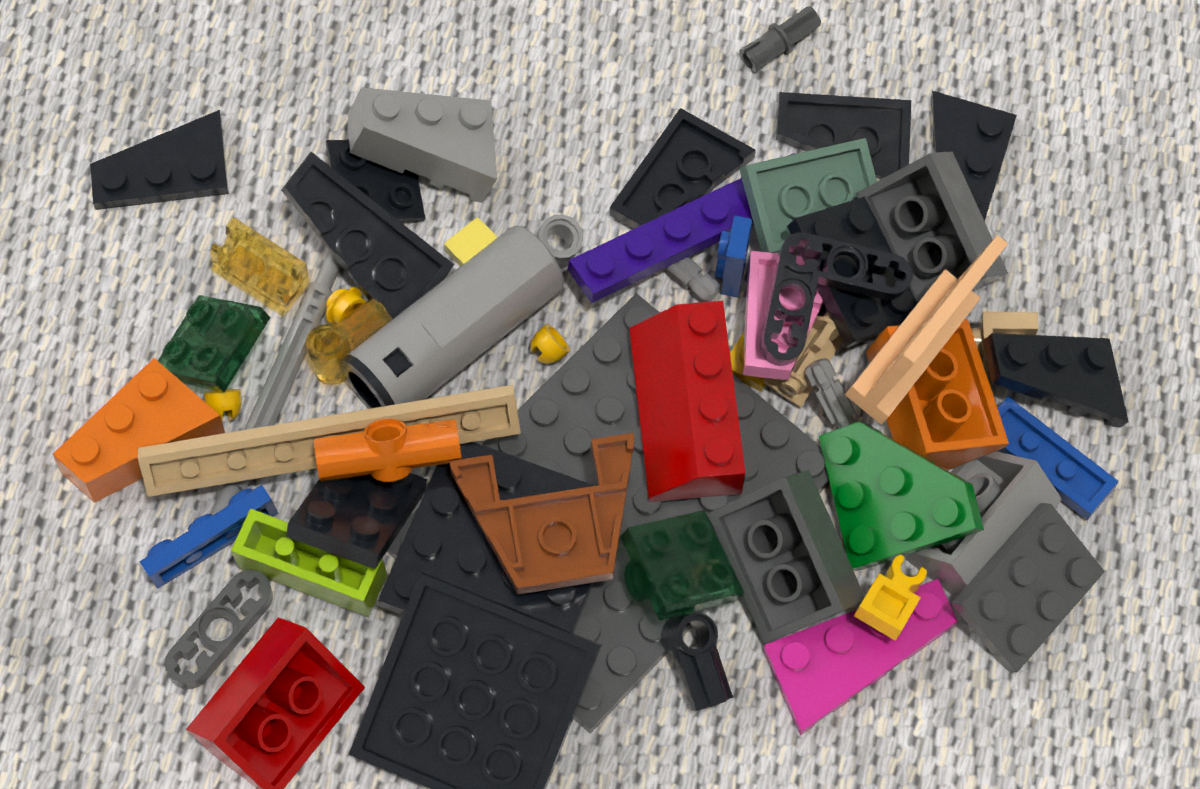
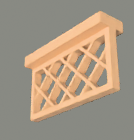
[845,235,1008,425]

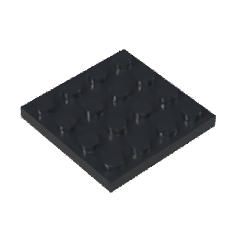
[378,442,626,633]
[349,572,602,789]

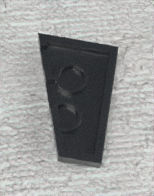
[983,333,1129,428]

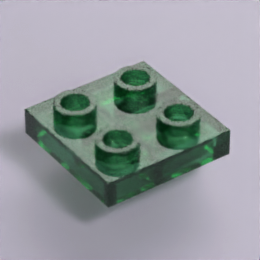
[157,295,271,393]
[620,510,744,620]

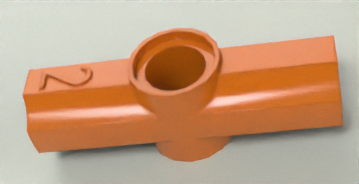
[314,418,462,482]

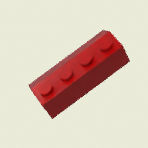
[629,301,746,502]

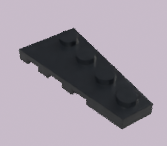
[281,152,455,323]

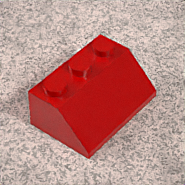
[186,617,365,789]

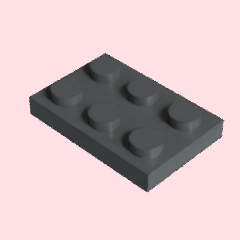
[951,503,1105,673]

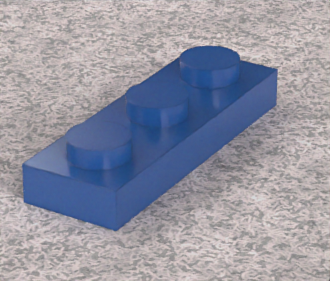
[997,396,1119,521]
[139,485,279,589]

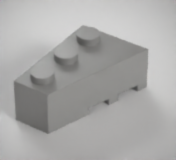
[348,87,497,203]

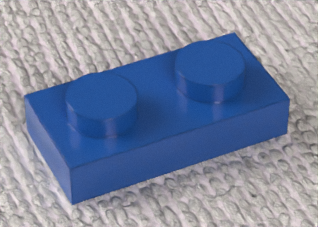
[715,215,752,298]

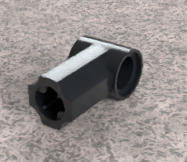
[661,613,733,711]

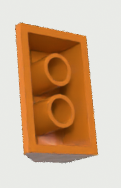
[865,319,1009,471]

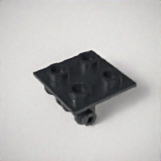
[325,140,426,221]

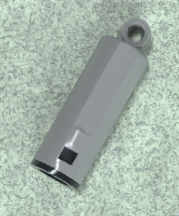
[339,214,583,409]

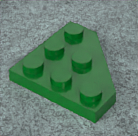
[819,422,984,571]

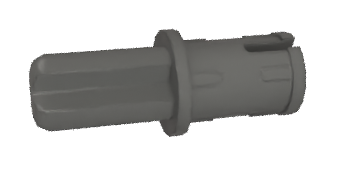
[739,6,821,73]

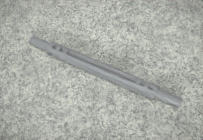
[210,250,341,515]

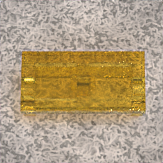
[210,217,310,317]

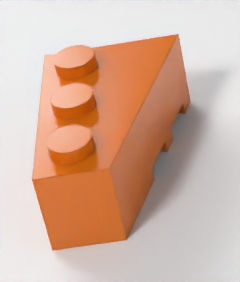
[53,358,225,503]

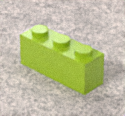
[231,508,387,618]

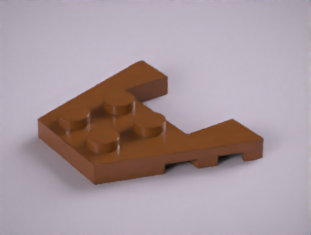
[450,433,635,594]

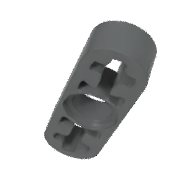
[165,570,273,689]

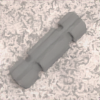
[662,257,720,302]
[805,358,860,430]

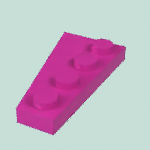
[763,579,958,736]

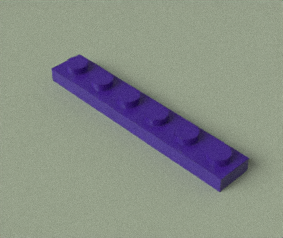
[567,153,795,304]

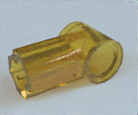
[305,299,392,385]

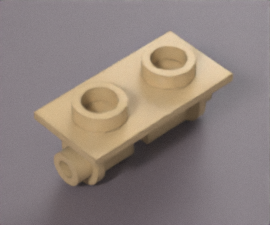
[763,312,843,408]

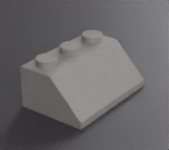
[904,451,1062,596]

